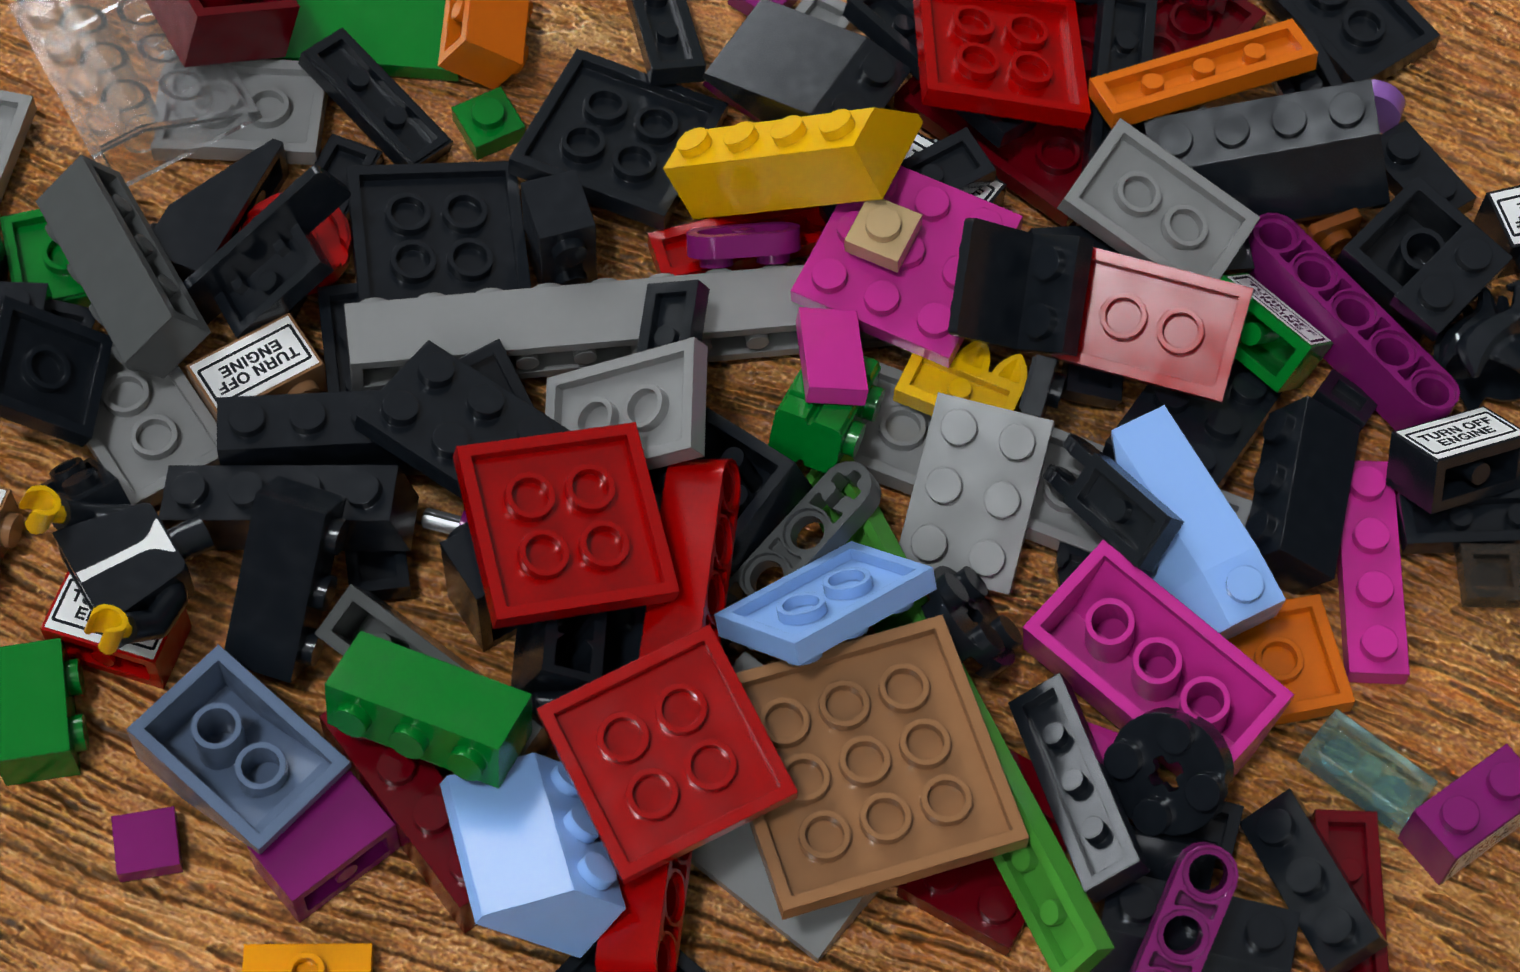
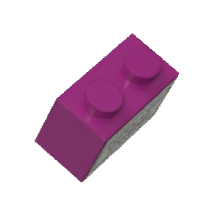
[1398,744,1520,885]

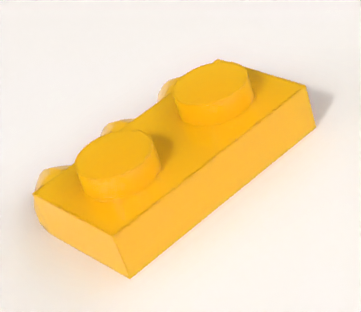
[893,341,1027,416]

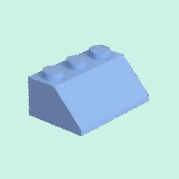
[440,752,626,958]

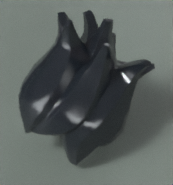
[1431,285,1520,411]

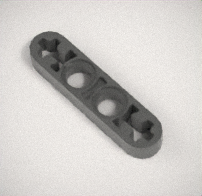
[721,461,882,655]

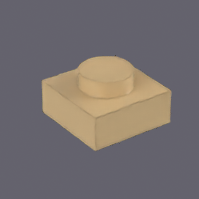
[844,199,922,273]

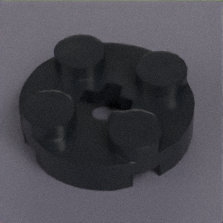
[921,566,1023,679]
[1103,707,1234,836]

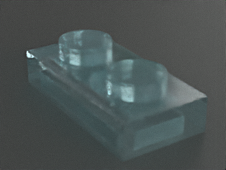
[1297,708,1438,835]

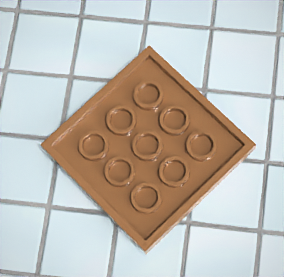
[736,614,1029,920]

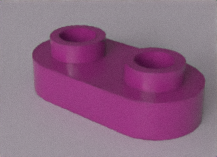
[686,222,801,269]

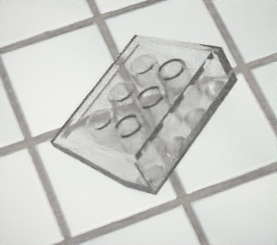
[8,0,263,186]

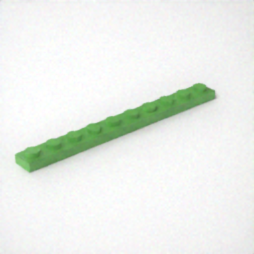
[806,454,1115,972]

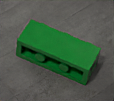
[325,631,532,789]

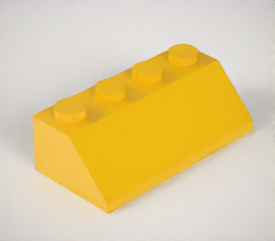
[663,107,923,220]

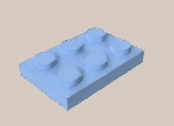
[714,541,937,666]

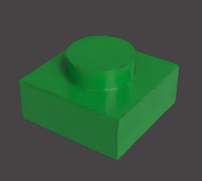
[451,86,526,160]

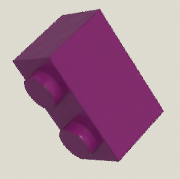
[247,770,400,923]

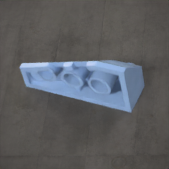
[1110,405,1286,640]

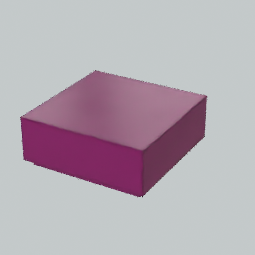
[111,806,183,883]

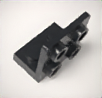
[948,218,1094,356]

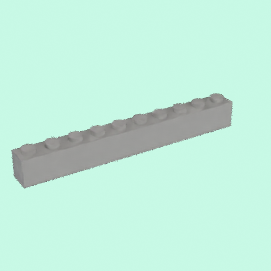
[344,264,895,391]

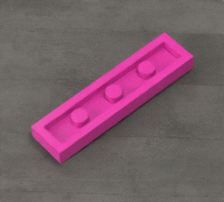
[1337,460,1410,684]

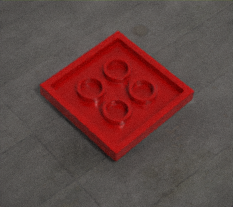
[913,0,1091,130]
[453,422,680,629]
[536,624,798,885]

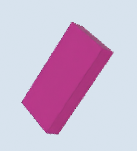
[796,307,869,406]

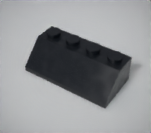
[1144,79,1390,222]

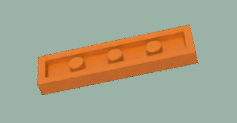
[1088,18,1318,130]

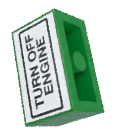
[1220,273,1334,393]

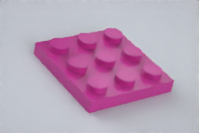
[790,166,1023,368]

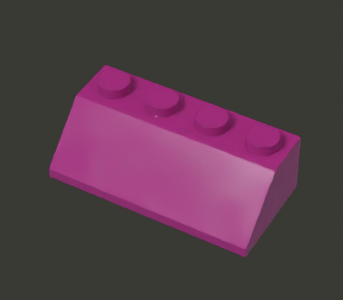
[1023,539,1294,778]

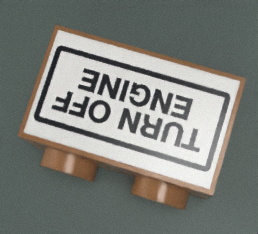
[186,313,328,422]

